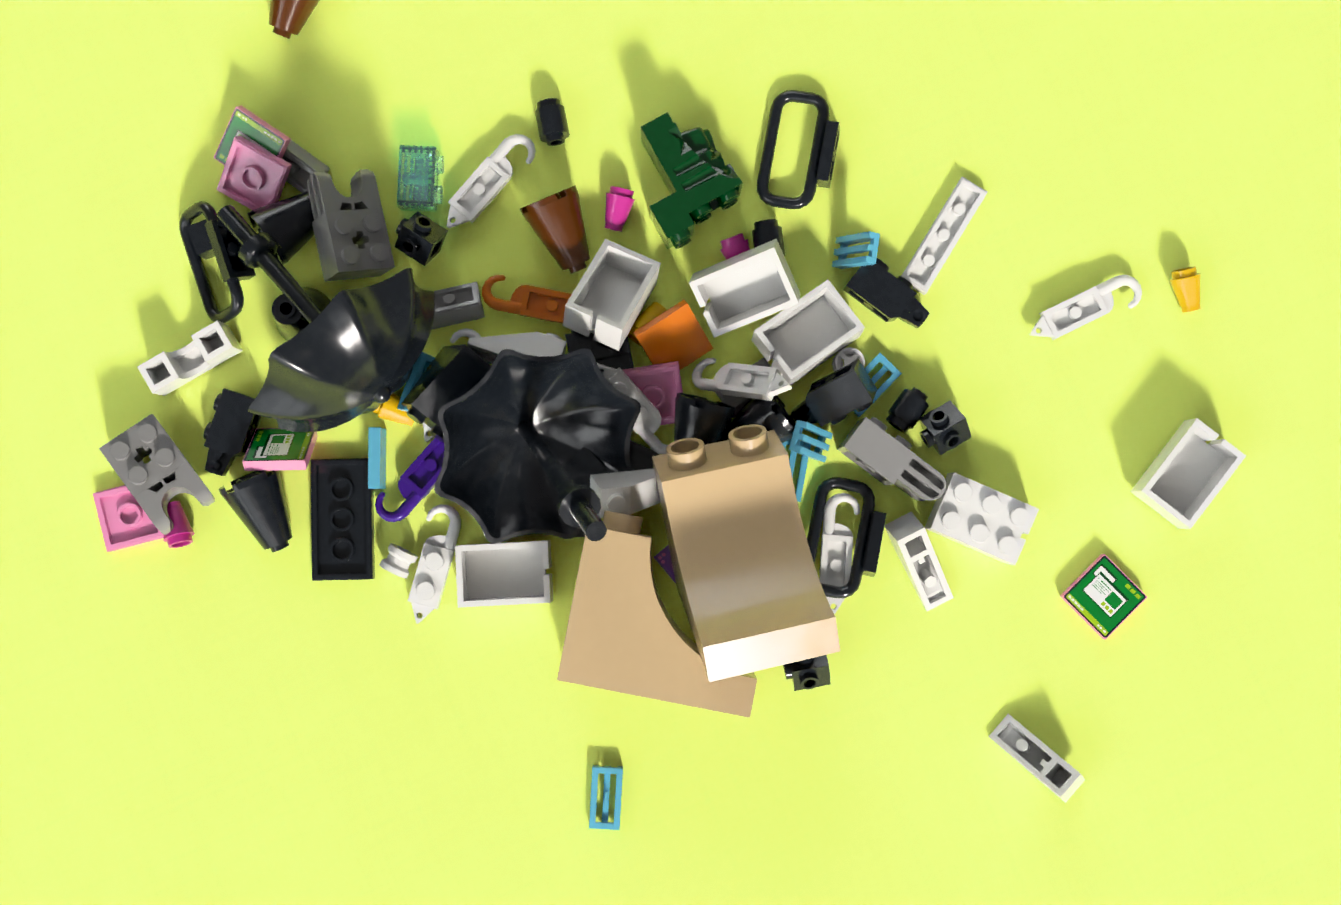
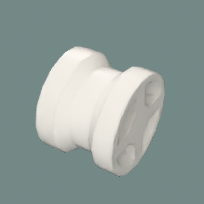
[832,347,865,372]
[379,543,418,579]

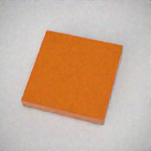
[633,299,714,370]

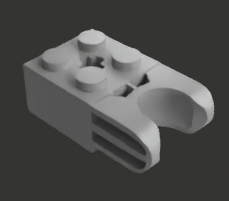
[307,169,395,282]
[99,414,215,535]
[837,417,946,501]

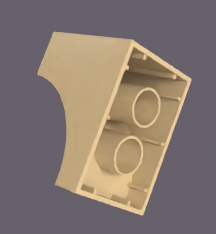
[652,424,840,682]
[557,510,757,718]

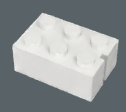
[563,239,661,351]
[689,239,801,338]
[752,279,865,385]
[1130,418,1246,529]
[925,472,1039,565]
[455,540,553,608]

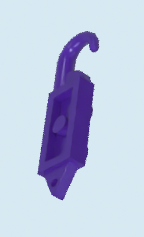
[375,438,444,522]

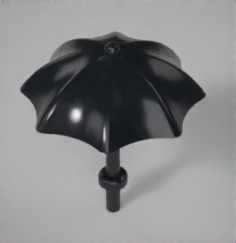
[217,205,435,433]
[434,348,641,544]

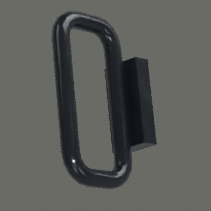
[757,90,840,210]
[179,201,256,323]
[807,477,887,598]

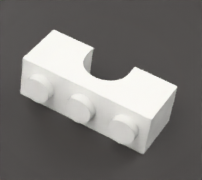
[137,320,243,396]

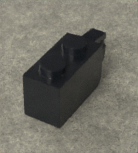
[843,258,930,328]
[791,359,877,427]
[203,388,261,476]

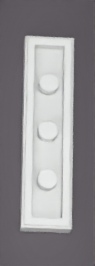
[901,177,988,295]

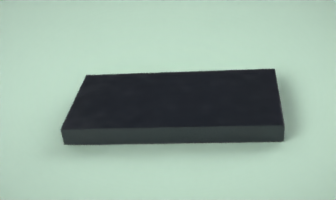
[311,458,375,581]

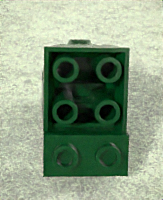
[640,112,743,250]

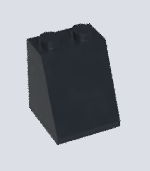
[401,344,491,443]

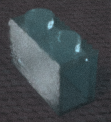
[397,145,444,212]

